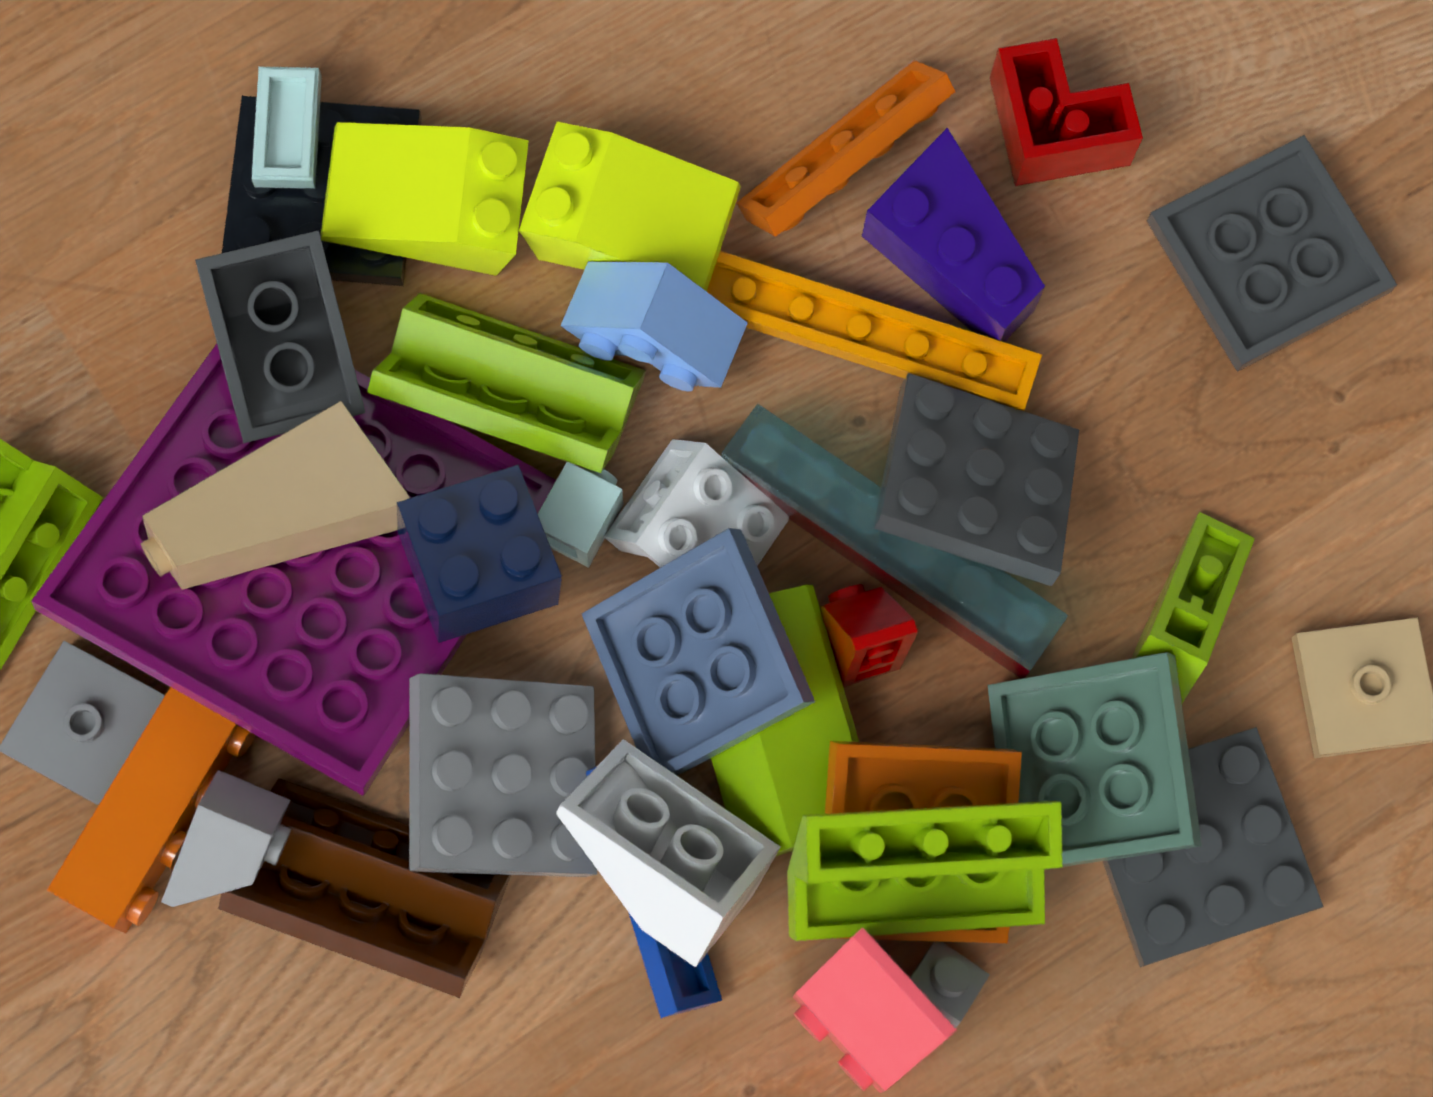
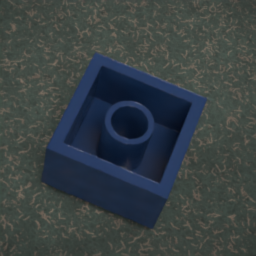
[397,465,562,643]

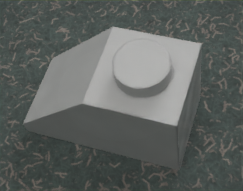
[161,770,291,907]

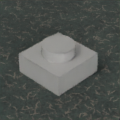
[910,941,990,1028]

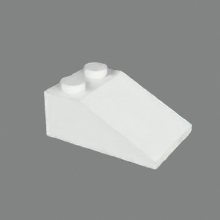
[556,739,781,967]

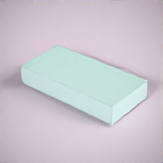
[252,67,322,189]

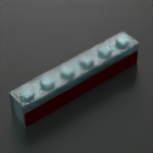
[721,404,1068,679]

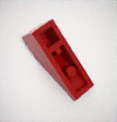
[820,584,918,687]

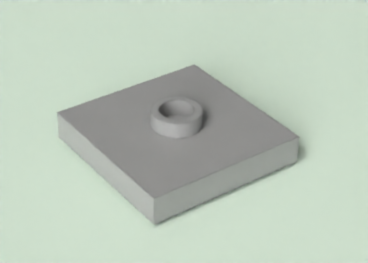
[0,641,165,805]

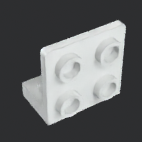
[604,439,789,568]

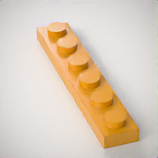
[707,251,1042,411]

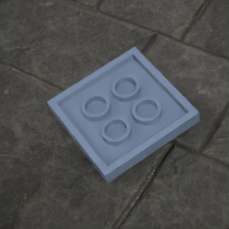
[582,528,815,776]

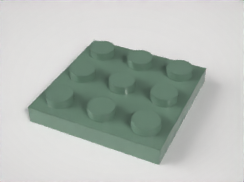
[988,652,1202,870]

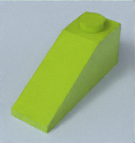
[1131,512,1255,703]

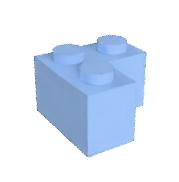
[560,261,748,392]

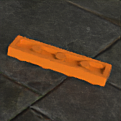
[736,60,956,237]

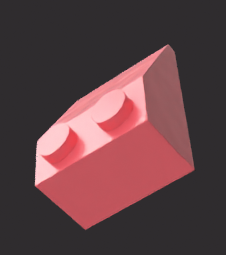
[793,927,957,1093]

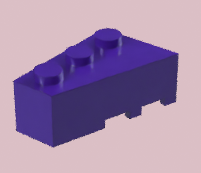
[862,127,1045,342]

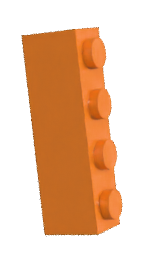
[47,687,256,934]

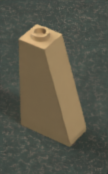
[141,401,410,590]

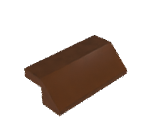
[218,778,511,998]

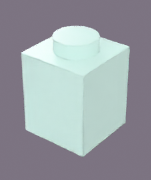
[538,462,623,568]

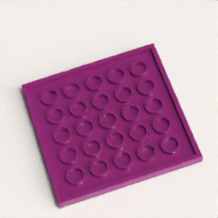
[31,343,556,796]

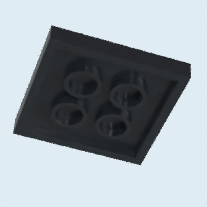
[222,96,422,286]

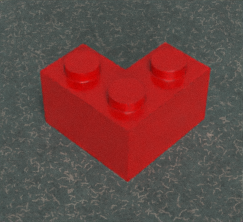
[990,38,1143,186]

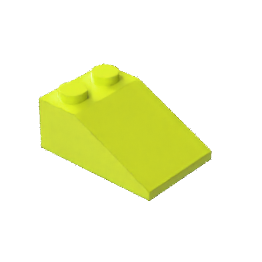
[320,122,529,276]
[519,122,741,292]

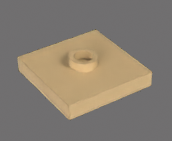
[1291,617,1433,758]

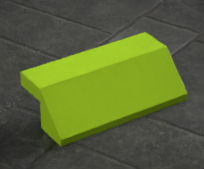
[367,293,646,473]
[0,439,103,670]
[711,584,859,857]
[787,801,1062,941]

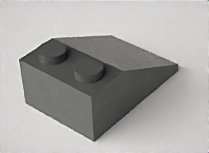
[195,230,366,443]

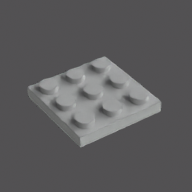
[409,673,597,877]

